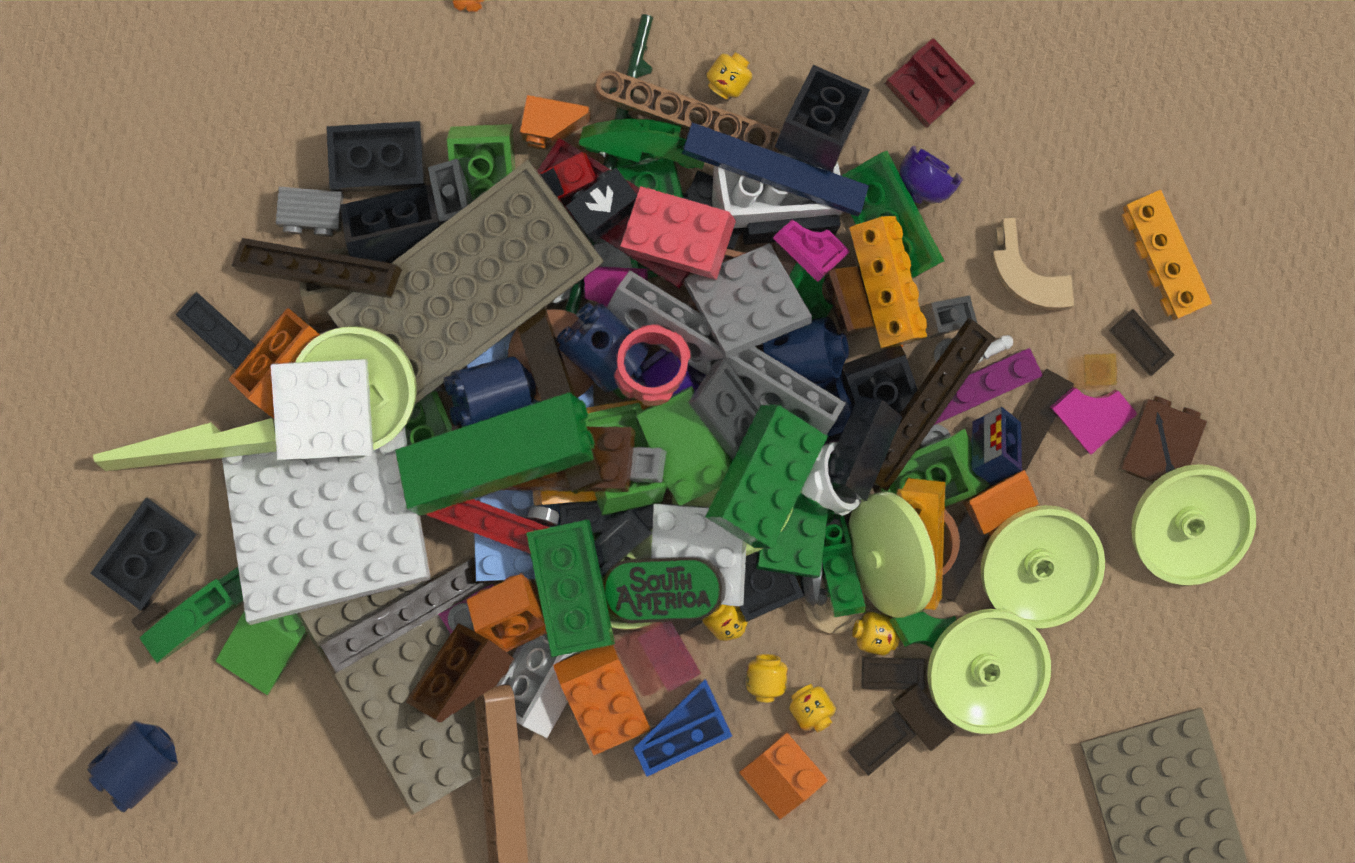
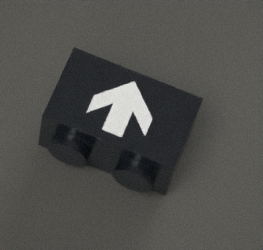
[566,168,637,242]

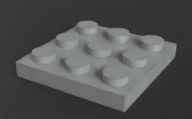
[684,244,812,359]

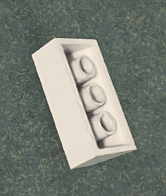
[712,153,843,228]
[496,633,585,738]

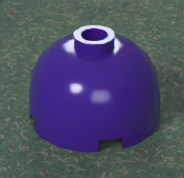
[899,146,963,204]

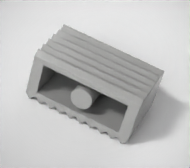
[276,187,344,236]

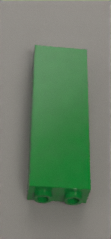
[395,392,595,516]

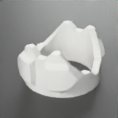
[800,442,861,516]

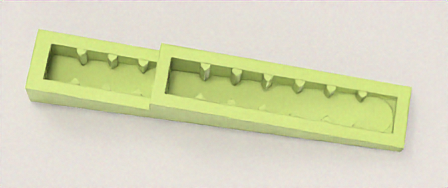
[93,418,277,471]

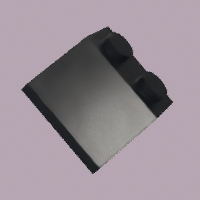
[842,345,918,414]

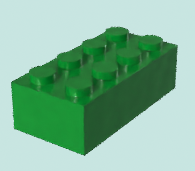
[705,405,828,549]

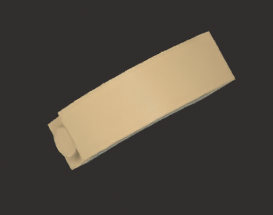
[991,218,1074,310]

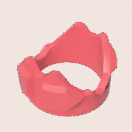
[614,324,691,406]

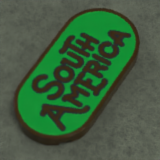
[603,556,726,623]

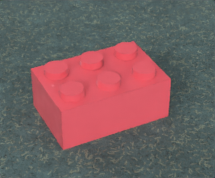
[621,186,736,280]

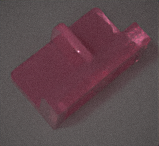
[638,622,701,691]

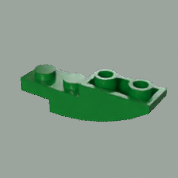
[578,119,705,169]
[822,509,865,618]
[139,567,244,664]

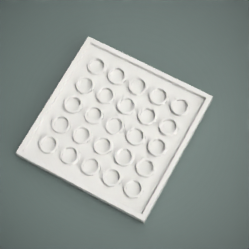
[222,427,431,625]

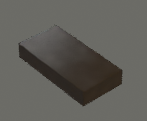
[1109,309,1175,376]
[861,657,925,690]
[891,683,955,751]
[848,711,916,776]

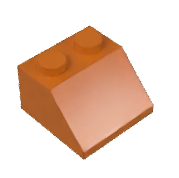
[520,95,591,150]
[963,470,1039,537]
[467,574,547,652]
[739,731,828,819]

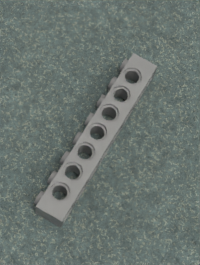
[607,271,846,435]

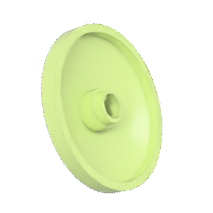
[295,326,417,450]
[1131,464,1256,585]
[848,492,936,618]
[981,505,1105,629]
[927,609,1051,734]

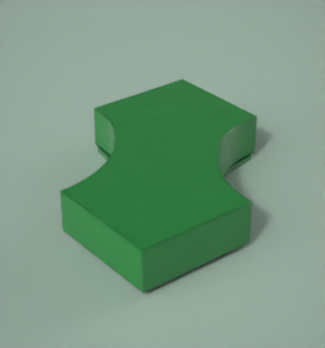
[789,262,833,319]
[889,610,957,649]

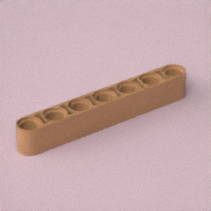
[593,70,781,153]
[475,684,528,863]

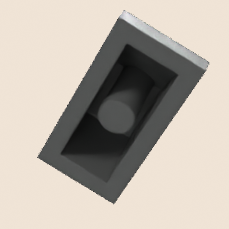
[428,159,474,225]
[916,296,977,341]

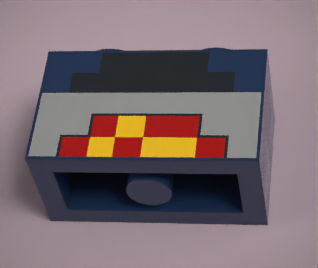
[971,407,1022,485]

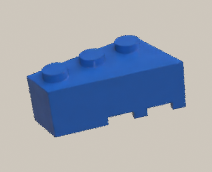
[633,678,732,777]

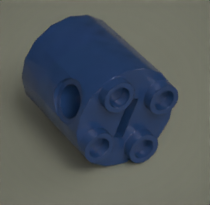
[556,303,649,392]
[762,317,849,383]
[444,356,536,427]
[87,720,178,813]

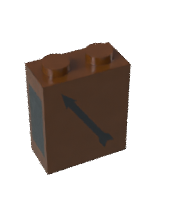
[1118,396,1207,483]

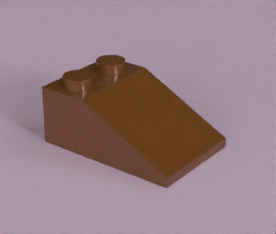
[824,266,876,338]
[406,623,515,723]

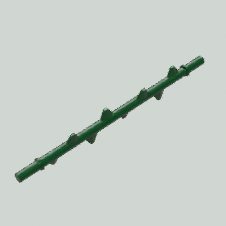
[565,14,653,315]

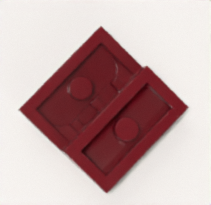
[884,38,975,129]

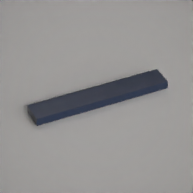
[681,122,869,217]

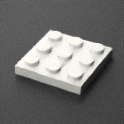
[271,359,374,460]
[651,503,746,606]

